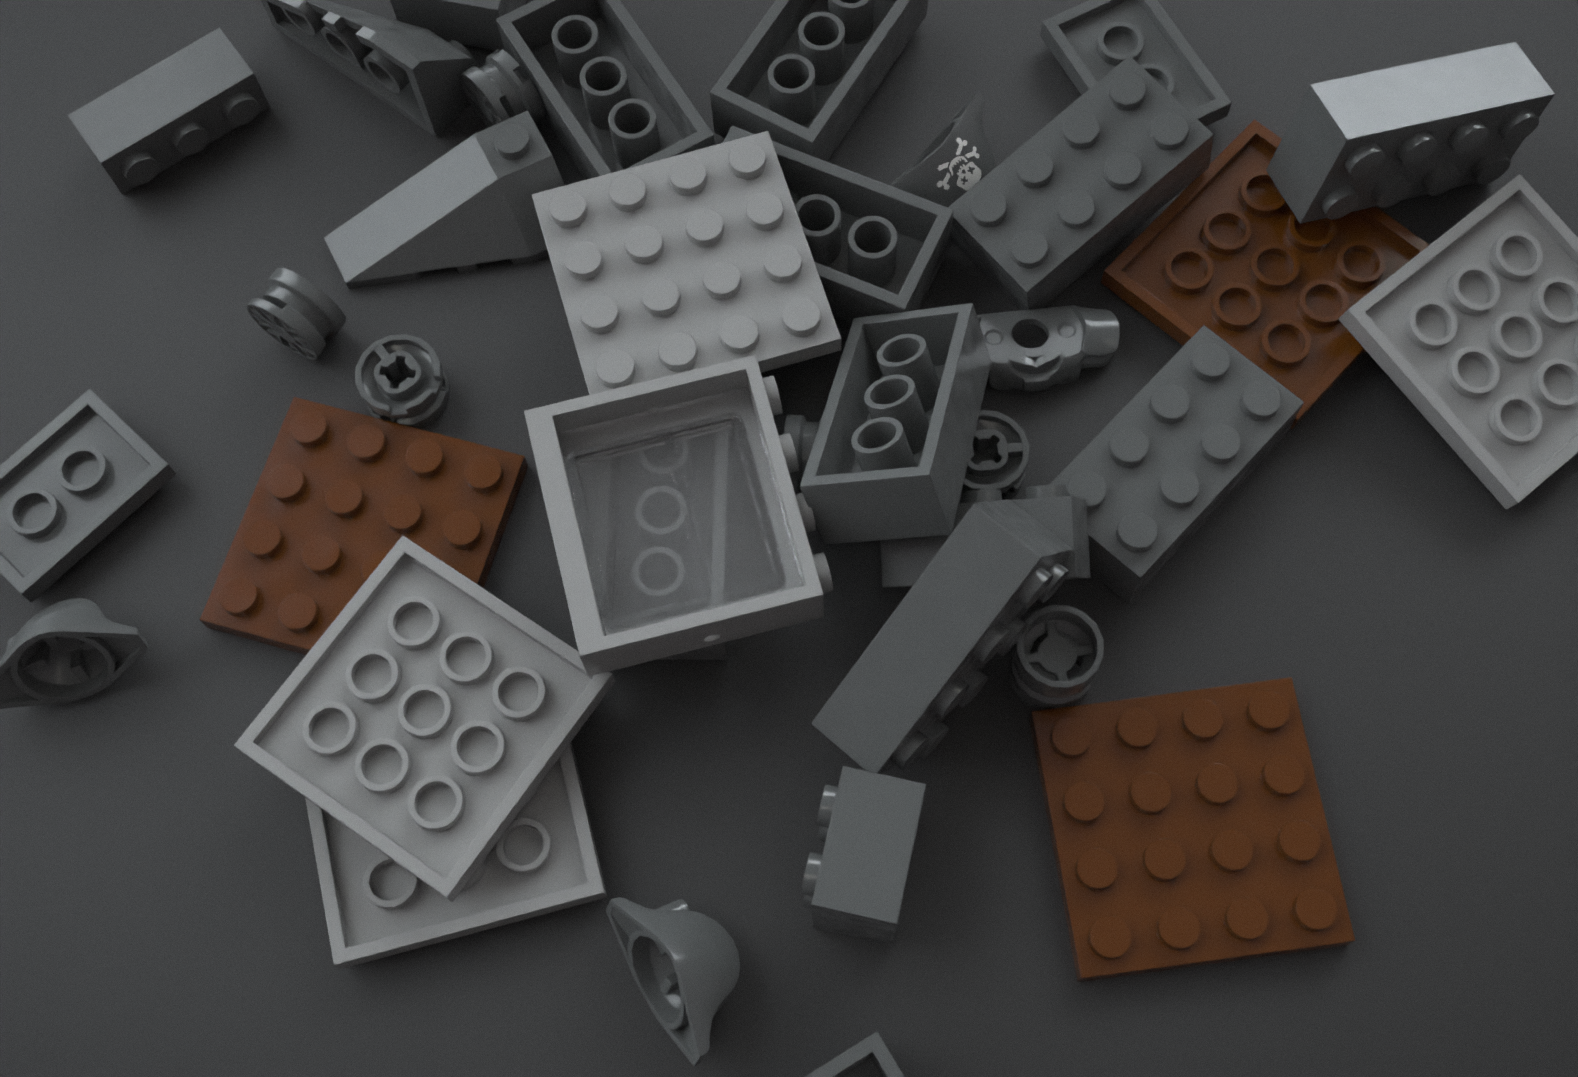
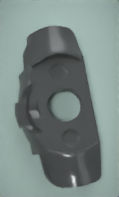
[977,305,1120,392]

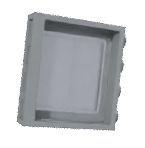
[524,355,833,677]

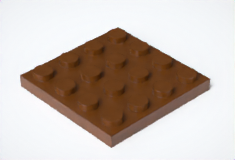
[1101,119,1429,430]
[200,397,528,655]
[1029,677,1355,982]

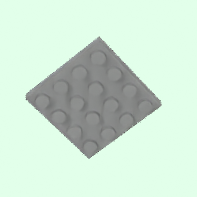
[531,131,841,395]
[1338,174,1578,510]
[234,535,615,902]
[305,741,607,969]

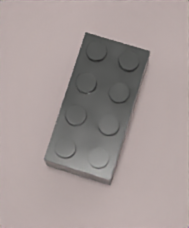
[496,0,715,180]
[710,0,928,161]
[1266,42,1555,224]
[948,55,1214,310]
[723,126,954,324]
[800,303,991,545]
[1049,325,1304,604]
[811,499,1073,774]

